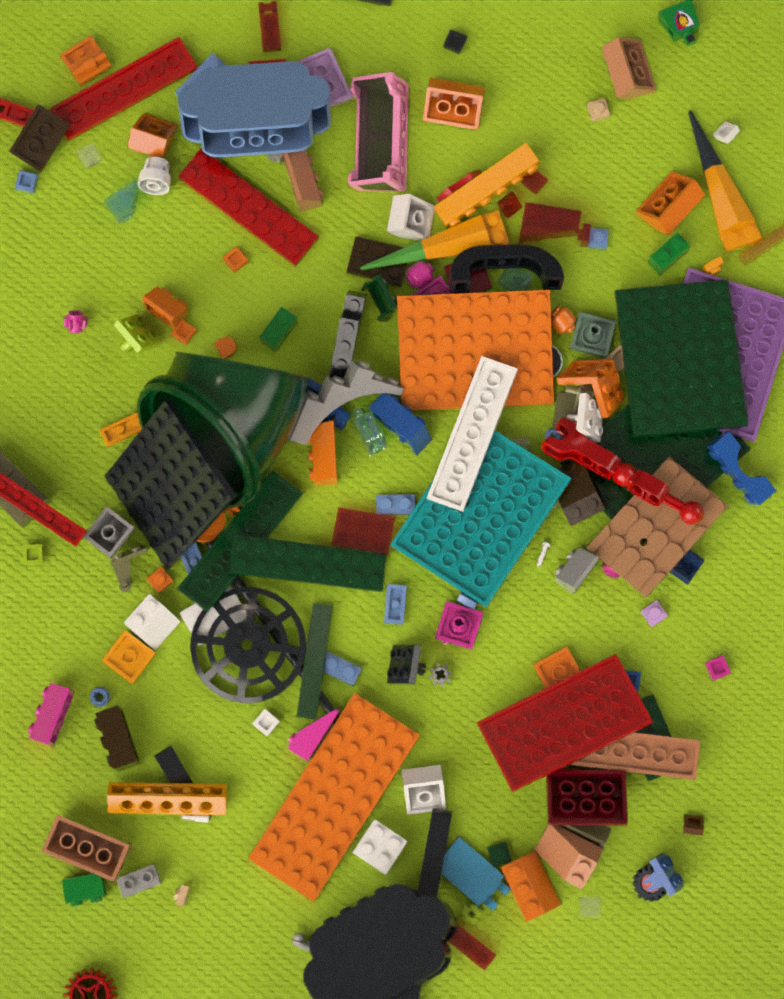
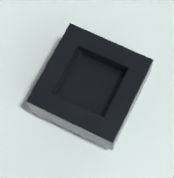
[443,29,468,55]

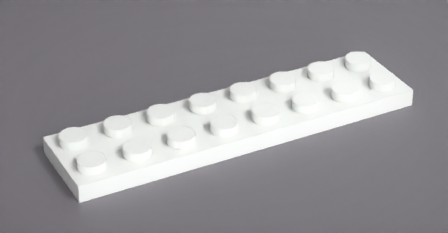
[427,356,518,512]

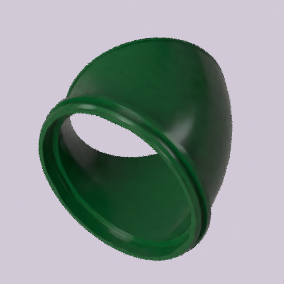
[137,352,309,508]

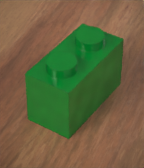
[648,232,690,276]
[259,307,298,353]
[62,874,107,907]

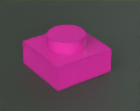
[705,656,731,681]

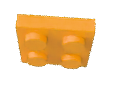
[101,630,156,685]

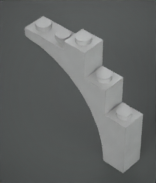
[289,360,404,445]

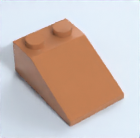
[535,825,603,889]

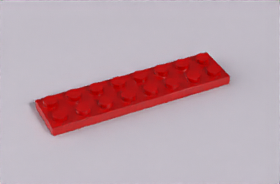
[50,37,198,141]
[178,148,319,267]

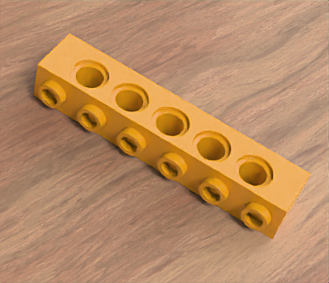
[107,782,227,815]

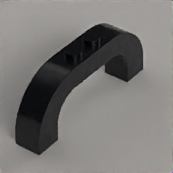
[449,244,564,294]

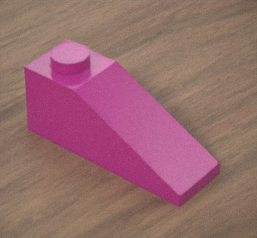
[288,708,341,761]

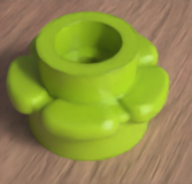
[462,904,482,924]

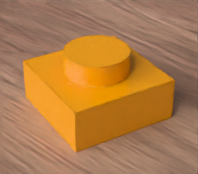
[702,256,724,275]

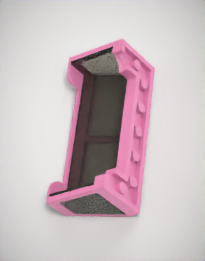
[348,72,409,192]

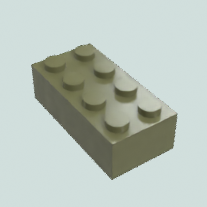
[0,451,50,528]

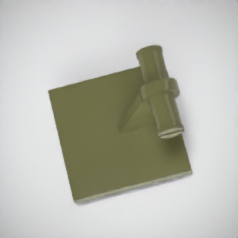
[551,385,596,429]
[110,545,148,592]

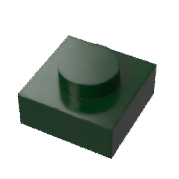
[487,842,512,866]

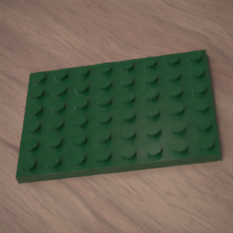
[614,279,748,438]
[560,404,751,543]

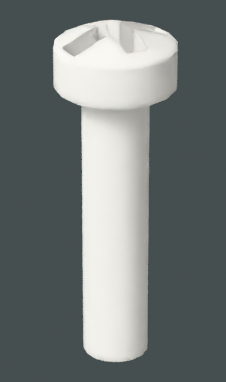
[536,542,551,567]

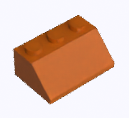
[423,78,485,130]
[635,171,705,235]
[308,421,337,486]
[500,851,561,922]

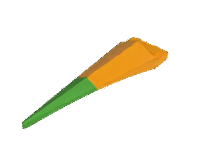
[360,210,510,270]

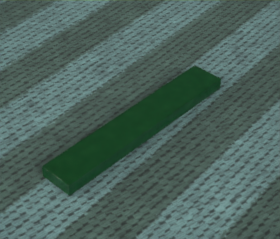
[297,603,333,720]

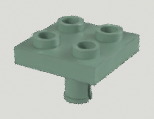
[570,312,616,358]

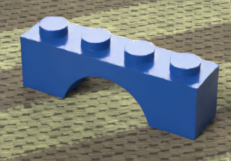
[707,431,776,505]

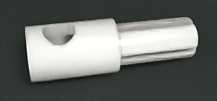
[182,814,210,823]

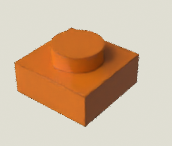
[146,567,174,594]

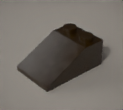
[558,461,608,526]

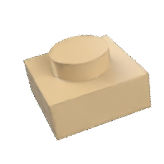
[586,98,610,122]
[174,885,190,906]

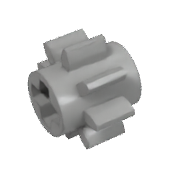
[428,663,452,688]

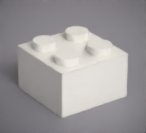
[353,819,408,875]

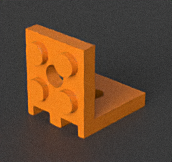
[557,359,624,418]

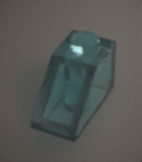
[104,180,139,223]

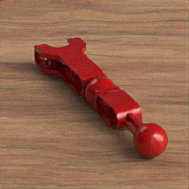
[541,418,704,525]

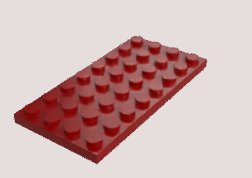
[477,654,653,793]

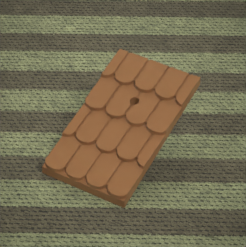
[587,457,729,598]

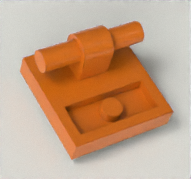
[60,35,112,87]

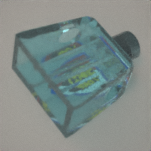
[353,408,387,456]

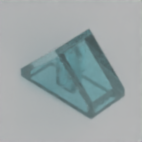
[497,269,533,291]

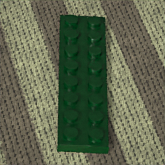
[177,470,303,613]
[228,534,386,592]

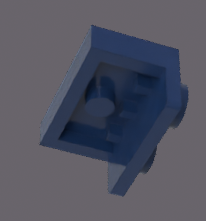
[670,550,704,585]

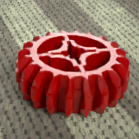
[63,968,118,999]

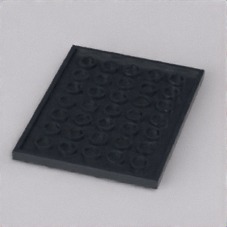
[105,398,237,569]

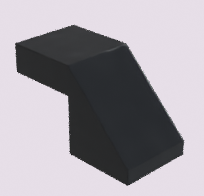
[154,745,194,784]

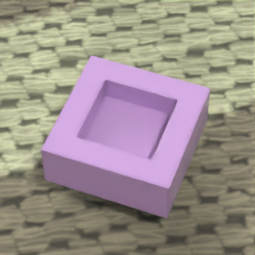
[641,600,668,628]

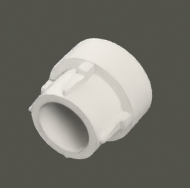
[138,157,171,195]

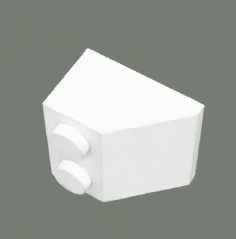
[387,194,434,241]
[124,594,180,650]
[402,765,446,815]

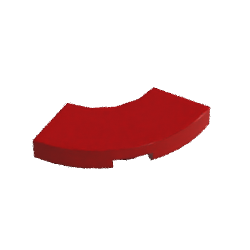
[436,169,482,202]

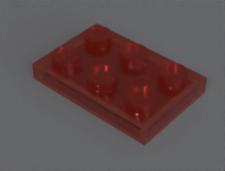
[331,507,395,556]

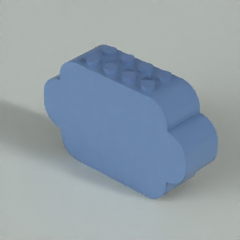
[178,62,332,157]

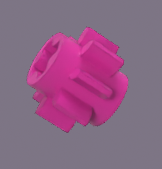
[64,310,87,333]

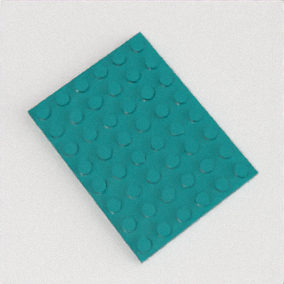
[390,431,572,608]

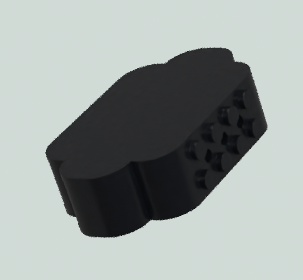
[303,884,457,999]

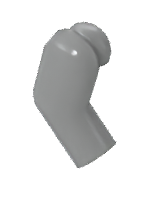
[292,933,310,951]

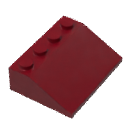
[546,770,628,826]

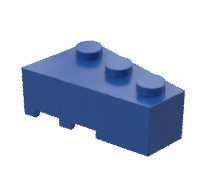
[369,393,432,456]

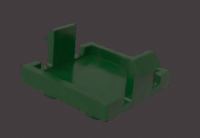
[361,274,397,322]

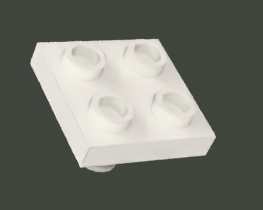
[567,393,603,443]

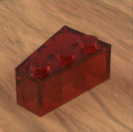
[519,202,581,244]

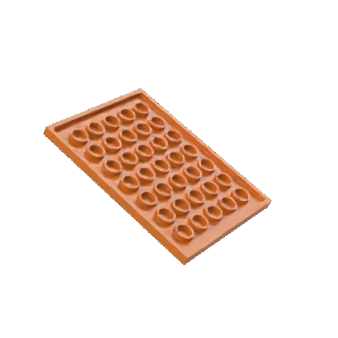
[397,290,554,410]

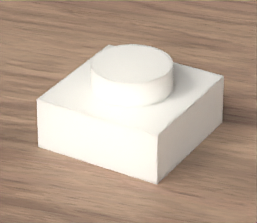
[713,121,740,144]
[253,709,280,737]

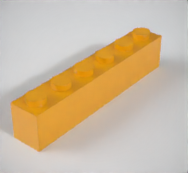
[433,143,539,229]

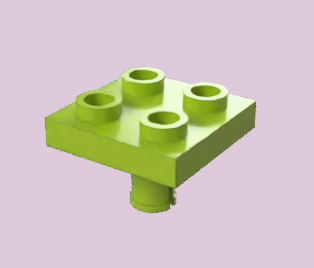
[114,314,161,353]

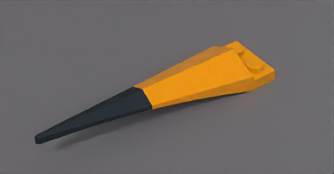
[689,110,762,253]

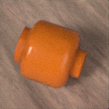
[551,306,576,334]

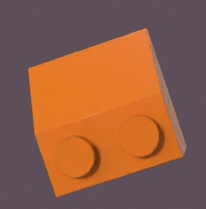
[128,113,178,158]
[142,286,189,329]

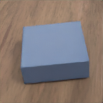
[15,170,38,193]

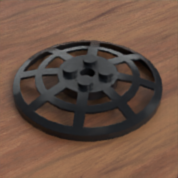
[190,587,306,703]

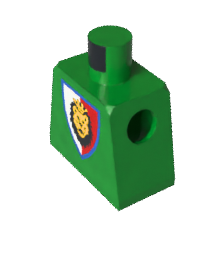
[657,0,700,46]

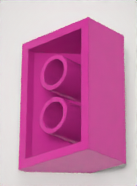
[28,683,74,748]

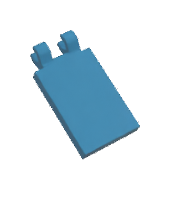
[441,837,511,911]

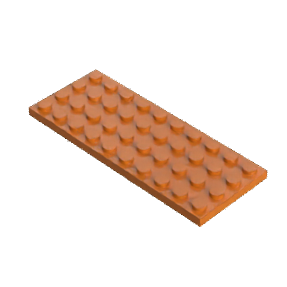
[248,693,420,902]

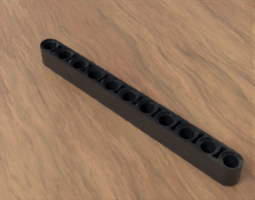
[398,808,452,999]

